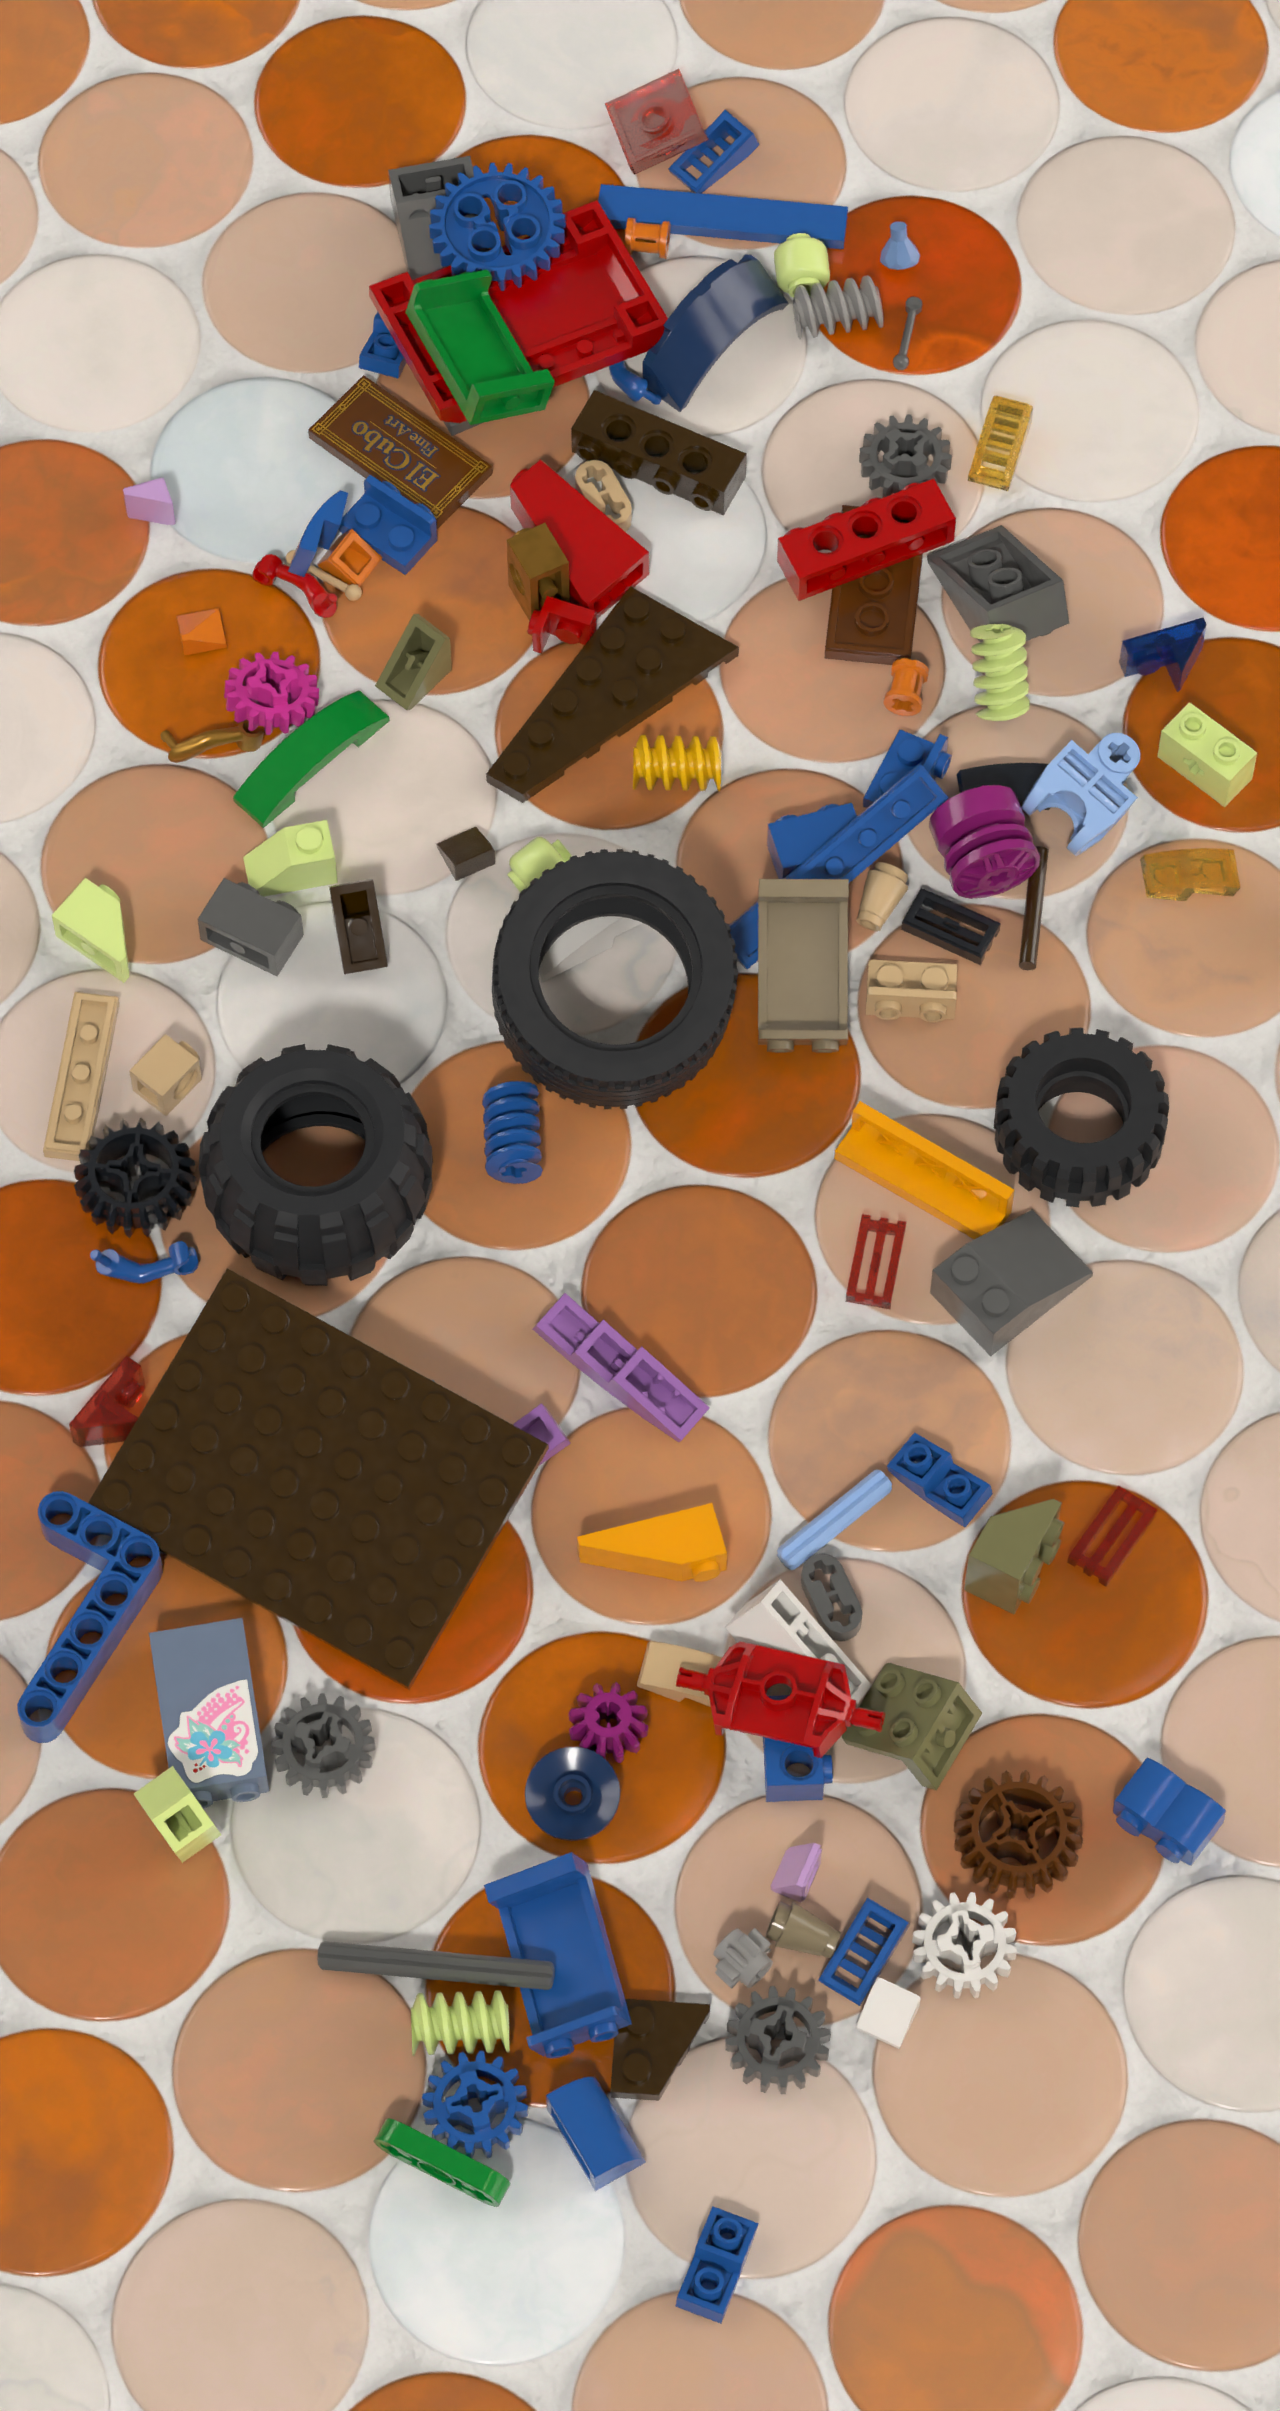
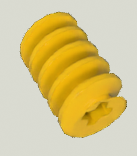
[633,735,721,791]

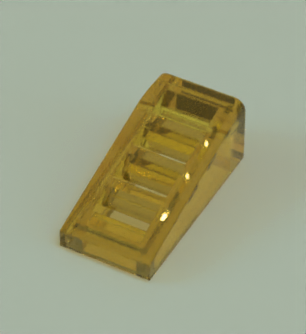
[968,396,1033,491]

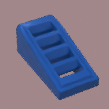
[668,110,759,193]
[818,1898,910,2006]

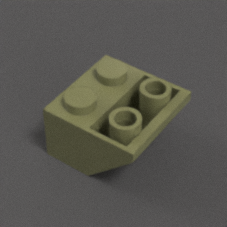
[964,1499,1065,1614]

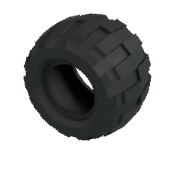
[199,1044,433,1286]

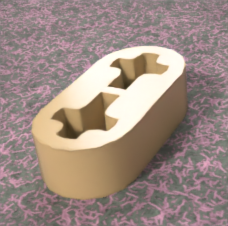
[575,460,632,532]

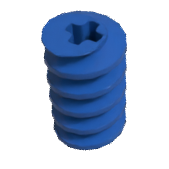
[482,1081,543,1184]

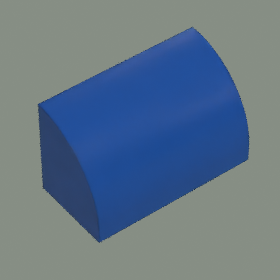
[546,2077,646,2191]

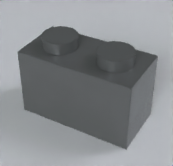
[197,878,304,977]

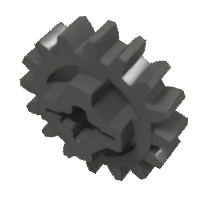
[859,414,952,498]
[271,1693,375,1798]
[725,1986,831,2094]

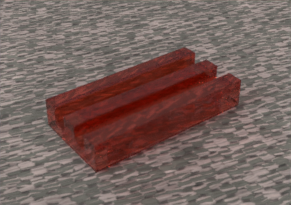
[845,1214,907,1309]
[1067,1486,1158,1587]

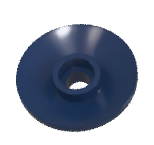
[525,1747,620,1841]

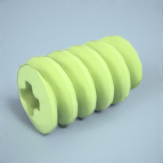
[970,624,1030,721]
[411,1991,510,2056]

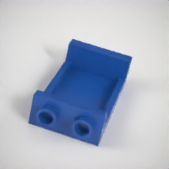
[484,1852,632,2058]

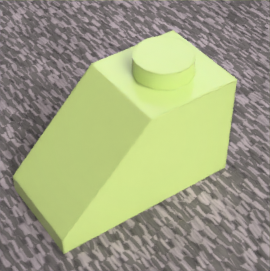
[243,820,338,897]
[52,878,130,983]

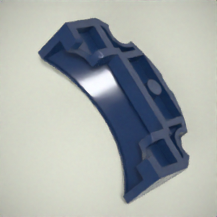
[642,255,789,412]

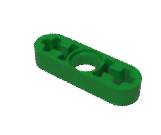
[374,2118,511,2207]

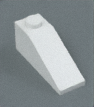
[725,1579,872,1704]

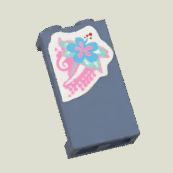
[149,1618,269,1809]

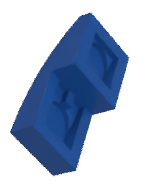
[288,490,348,577]

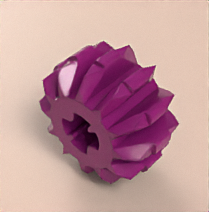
[569,1682,648,1763]

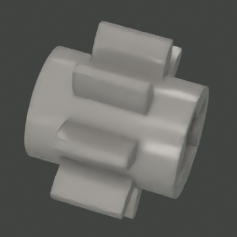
[713,1928,773,1988]

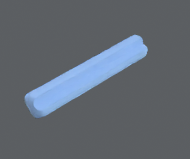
[777,1470,892,1570]

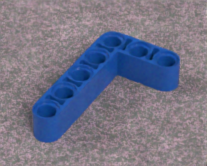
[17,1491,163,1743]

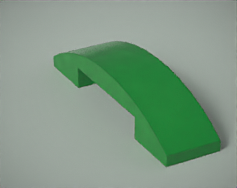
[233,690,390,828]

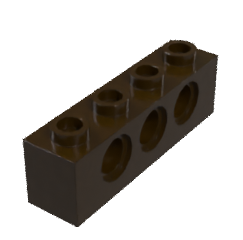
[571,390,747,516]

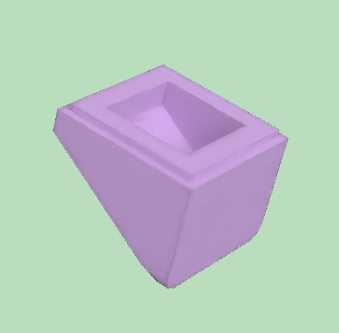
[123,478,176,525]
[771,1843,822,1903]

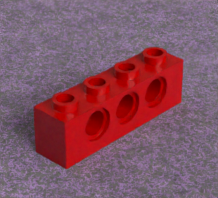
[777,478,956,601]

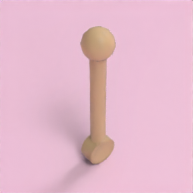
[286,550,362,601]

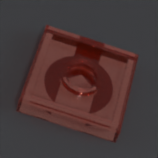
[605,69,709,175]

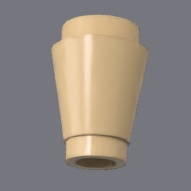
[856,862,908,931]

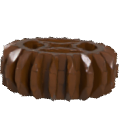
[953,1770,1083,1899]

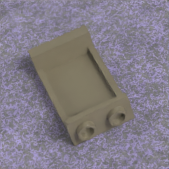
[758,879,849,1053]

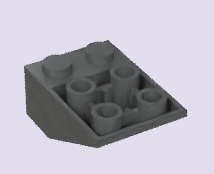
[388,156,490,280]

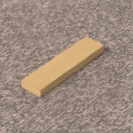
[43,992,119,1161]

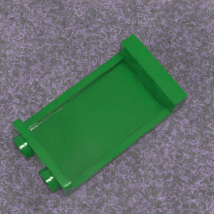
[405,270,555,425]

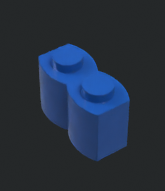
[1113,1757,1226,1866]

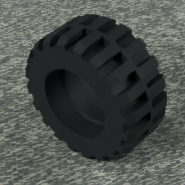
[994,1028,1169,1208]

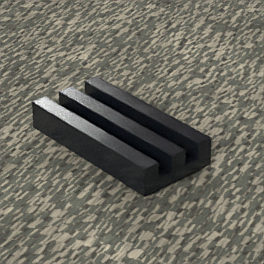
[901,888,1001,965]

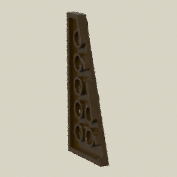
[486,586,739,803]

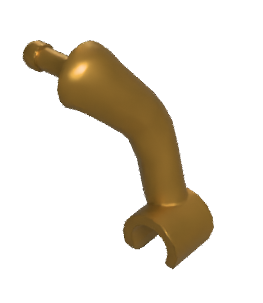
[160,719,264,763]

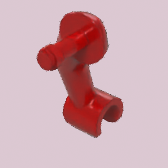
[252,554,337,618]

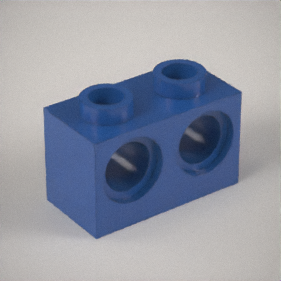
[763,1695,833,1802]

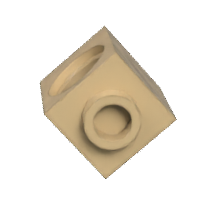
[129,1034,202,1116]

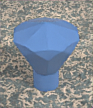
[880,222,920,270]

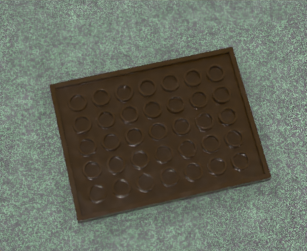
[88,1269,549,1690]

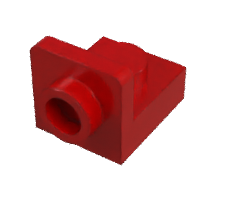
[527,596,596,654]

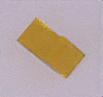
[1140,848,1241,901]

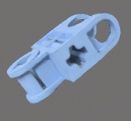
[1021,733,1140,856]

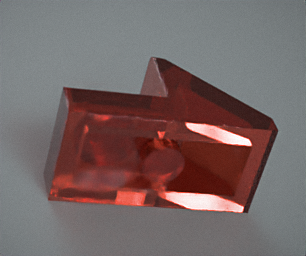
[69,1356,145,1447]

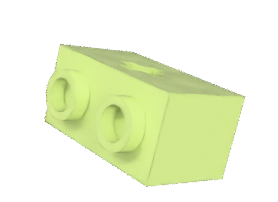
[1157,702,1257,807]

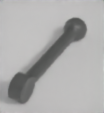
[893,297,922,370]

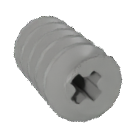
[793,275,883,340]

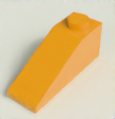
[577,1503,727,1582]

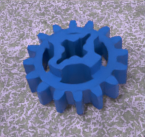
[422,2051,528,2159]

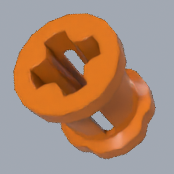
[624,217,670,259]
[883,658,929,716]

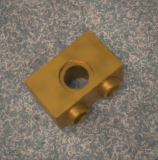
[506,523,570,621]

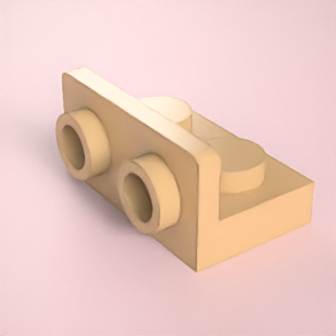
[866,960,957,1022]

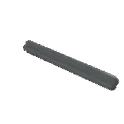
[317,1941,555,1990]

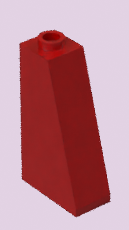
[510,459,649,620]

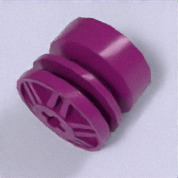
[929,785,1040,899]

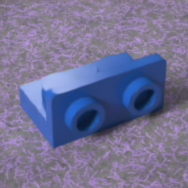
[339,475,437,575]
[863,730,952,808]

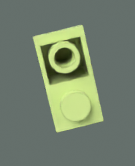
[134,1766,221,1863]

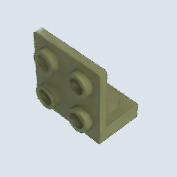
[842,1663,982,1791]

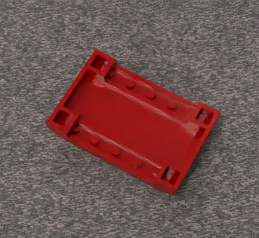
[369,200,668,424]

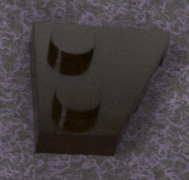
[610,1999,710,2101]

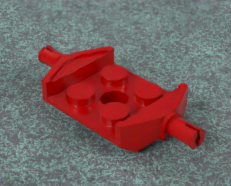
[676,1641,885,1758]

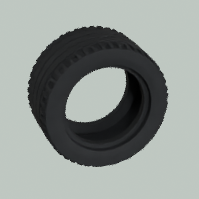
[492,849,738,1109]

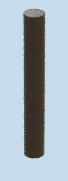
[1019,846,1049,970]

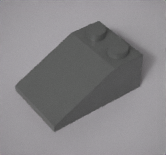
[927,525,1069,642]
[930,1210,1093,1357]

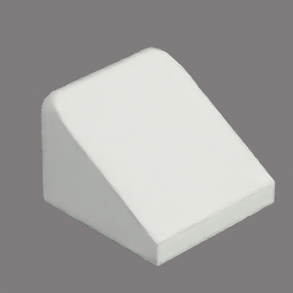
[855,1977,921,2049]

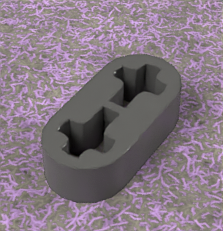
[801,1553,863,1641]

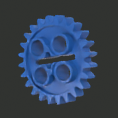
[429,163,566,291]

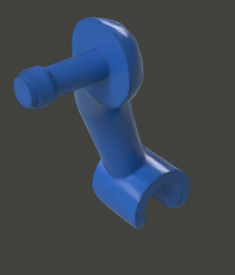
[609,361,662,405]
[90,1241,199,1284]

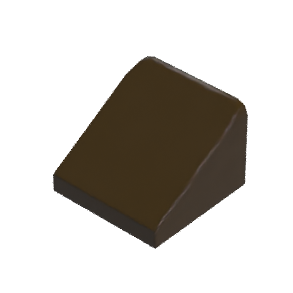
[437,827,495,881]

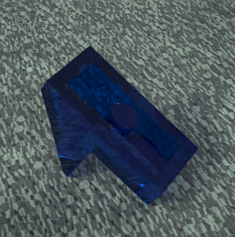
[1119,617,1207,692]

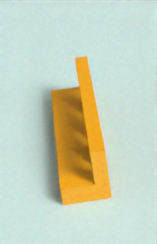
[834,1101,1014,1239]

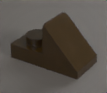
[329,879,388,974]

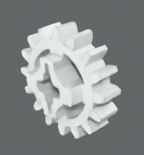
[912,1892,1017,1999]

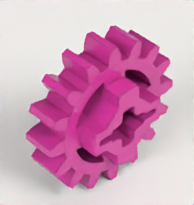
[224,652,319,735]

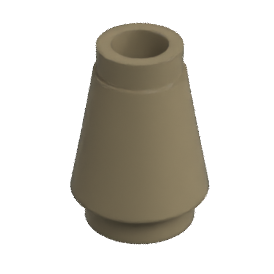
[766,1902,841,1959]

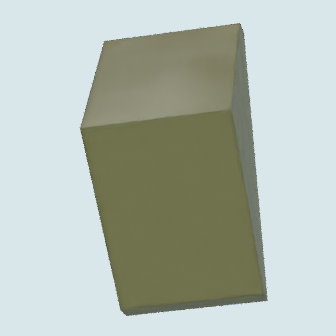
[375,614,452,710]

